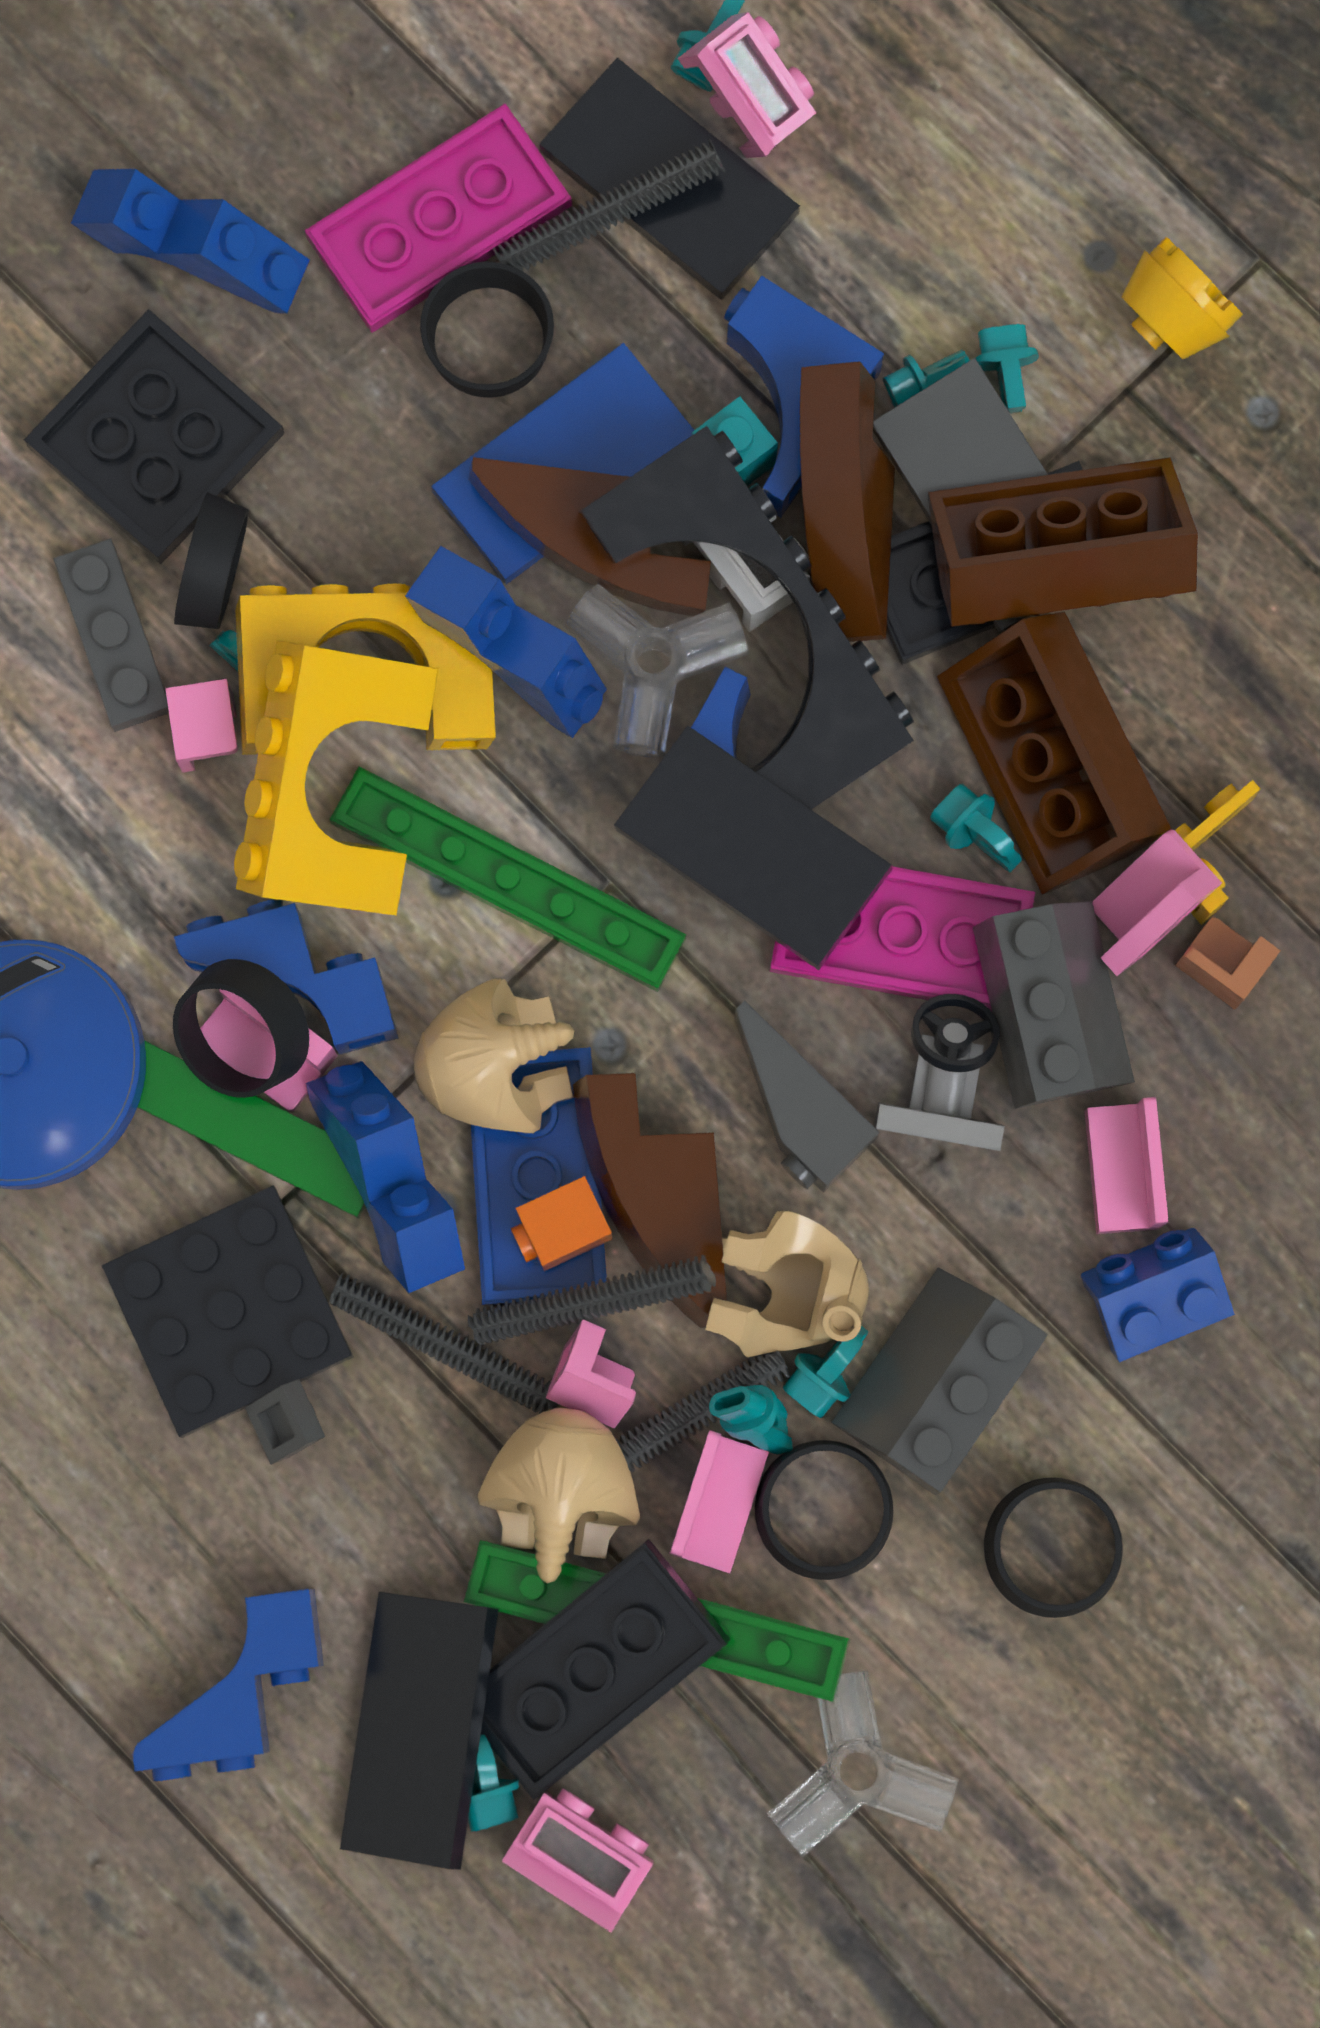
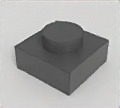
[245,1379,325,1465]

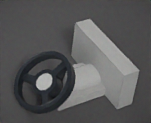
[874,994,1005,1151]

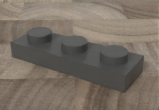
[53,538,169,732]

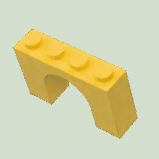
[235,583,496,755]
[234,640,438,916]

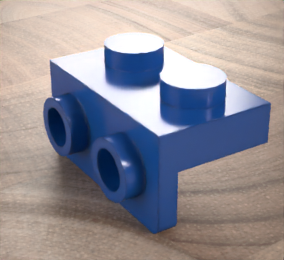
[1081,1228,1235,1362]

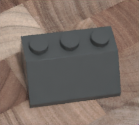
[972,901,1135,1109]
[831,1267,1048,1495]

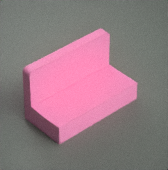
[1092,830,1222,976]
[200,989,338,1112]
[1085,1097,1168,1234]
[670,1430,769,1574]

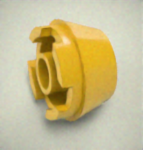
[1121,236,1243,359]

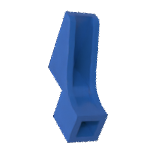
[71,169,310,313]
[405,546,607,738]
[174,899,399,1055]
[306,1061,465,1293]
[133,1589,324,1782]

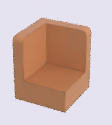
[1175,917,1281,1010]

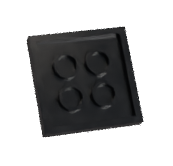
[24,309,285,564]
[102,1185,354,1438]

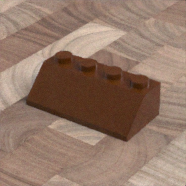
[928,457,1198,626]
[936,611,1172,895]

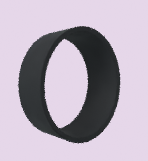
[420,262,554,398]
[174,492,249,629]
[173,959,309,1098]
[755,1440,894,1580]
[984,1478,1123,1618]

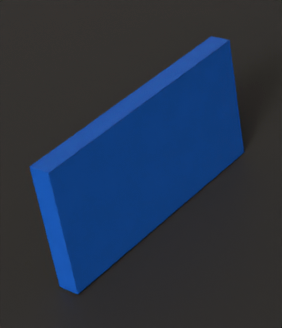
[431,343,694,585]
[471,1047,607,1306]

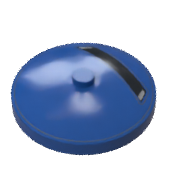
[0,939,146,1190]

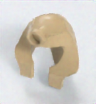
[413,978,575,1133]
[705,1211,869,1358]
[478,1405,640,1583]

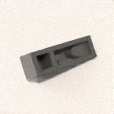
[735,1000,879,1192]

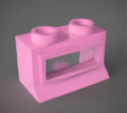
[677,12,816,158]
[502,1788,653,1933]

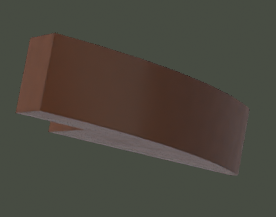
[800,361,895,642]
[469,457,711,618]
[573,1073,727,1328]

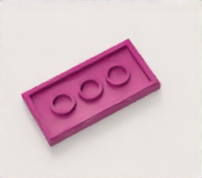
[304,103,572,333]
[770,867,1035,1012]

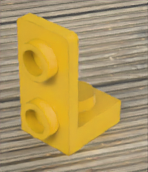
[1175,780,1261,925]

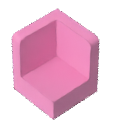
[165,679,238,773]
[545,1319,636,1428]

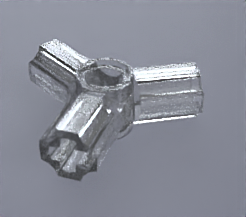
[565,583,749,758]
[766,1670,959,1858]

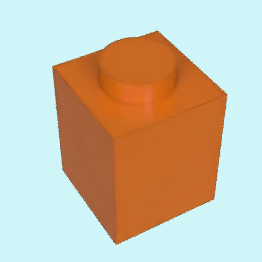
[510,1176,612,1271]

